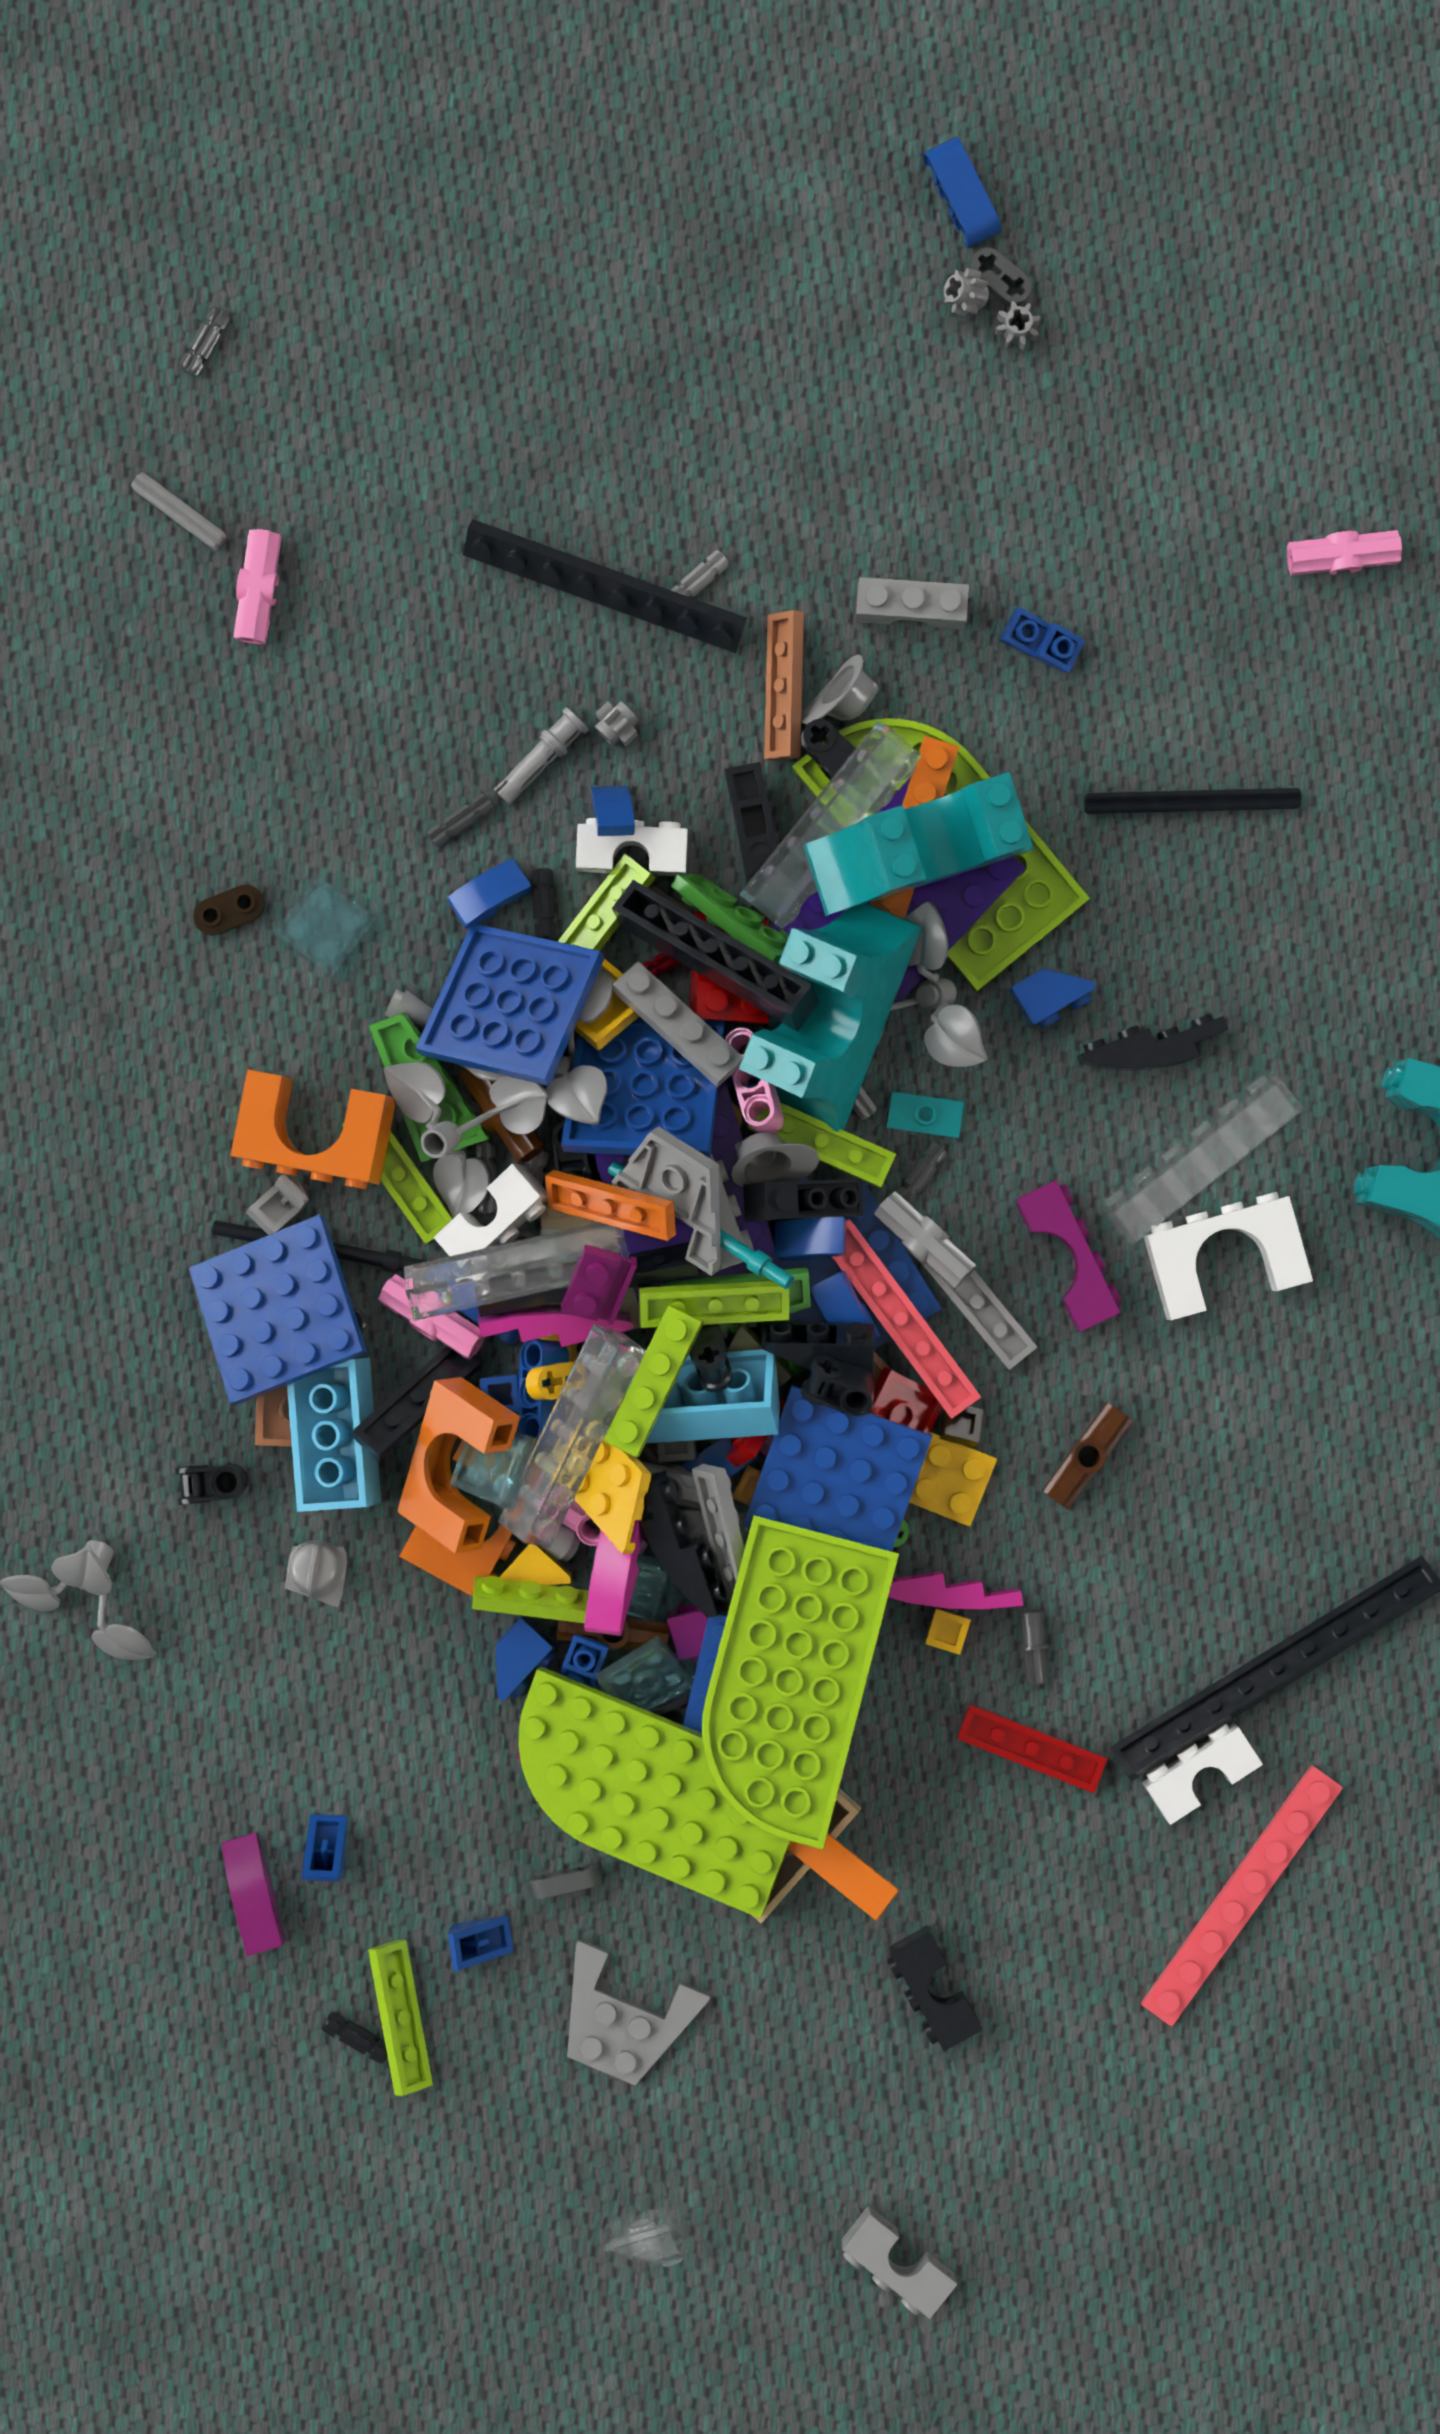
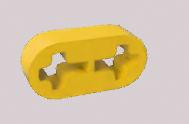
[525,1362,590,1400]

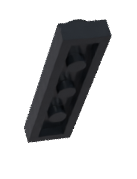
[352,1346,483,1461]

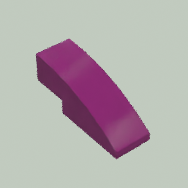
[221,1832,286,1956]

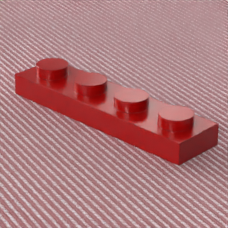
[956,1703,1107,1793]

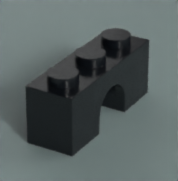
[887,1926,983,2051]

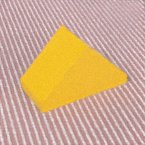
[499,1540,572,1585]

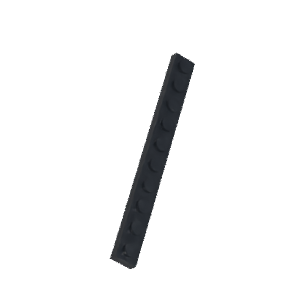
[1110,1555,1440,1781]

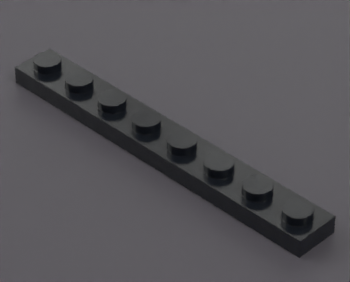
[463,519,747,653]

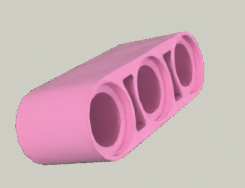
[725,1028,784,1134]

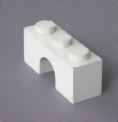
[576,818,688,876]
[434,1163,547,1271]
[1142,1723,1263,1825]

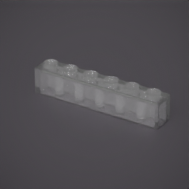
[739,722,922,930]
[1101,1074,1304,1246]
[404,1222,630,1321]
[498,1324,646,1547]

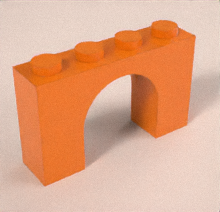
[230,1069,396,1190]
[397,1377,520,1553]
[399,1440,551,1596]

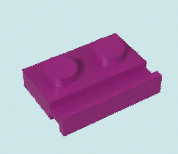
[561,1244,637,1325]

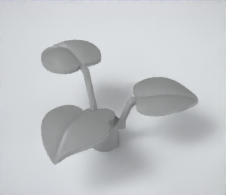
[878,902,988,1067]
[461,970,613,1125]
[384,1062,548,1219]
[0,1540,157,1660]

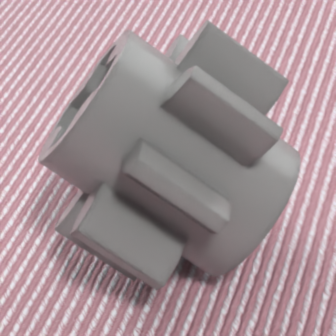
[944,268,989,316]
[995,301,1041,350]
[594,701,639,747]

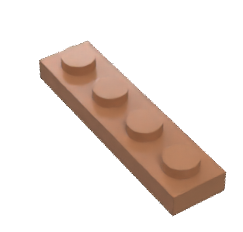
[764,610,804,761]

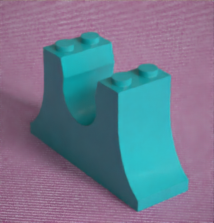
[803,772,1034,916]
[739,903,923,1132]
[1353,1058,1440,1240]

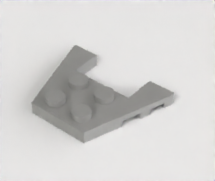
[612,1127,721,1276]
[567,1939,710,2085]

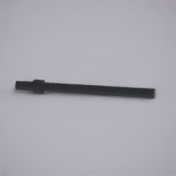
[212,1220,430,1275]

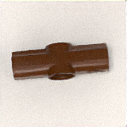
[459,1068,545,1164]
[1042,1402,1133,1510]
[557,1616,670,1655]

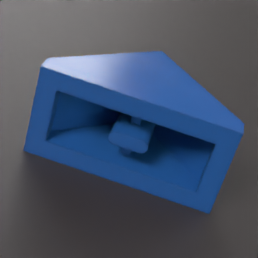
[302,1814,347,1882]
[448,1916,514,1971]

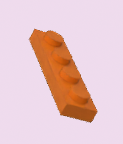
[545,1170,676,1241]

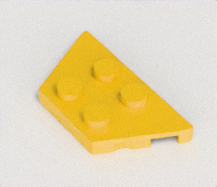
[543,1426,652,1555]

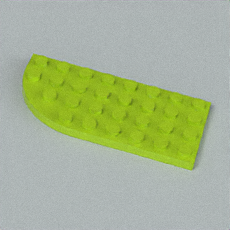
[792,718,1090,992]
[702,1515,899,1850]
[518,1666,791,1919]

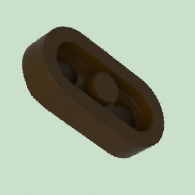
[193,885,265,936]

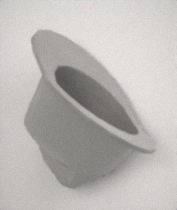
[801,655,879,725]
[731,1132,819,1187]
[285,1540,347,1607]

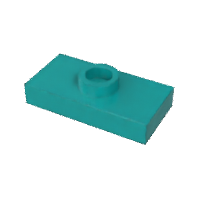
[886,1091,964,1139]

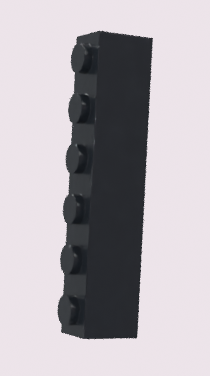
[612,880,819,1032]

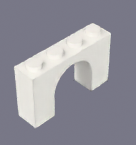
[1143,1192,1313,1320]

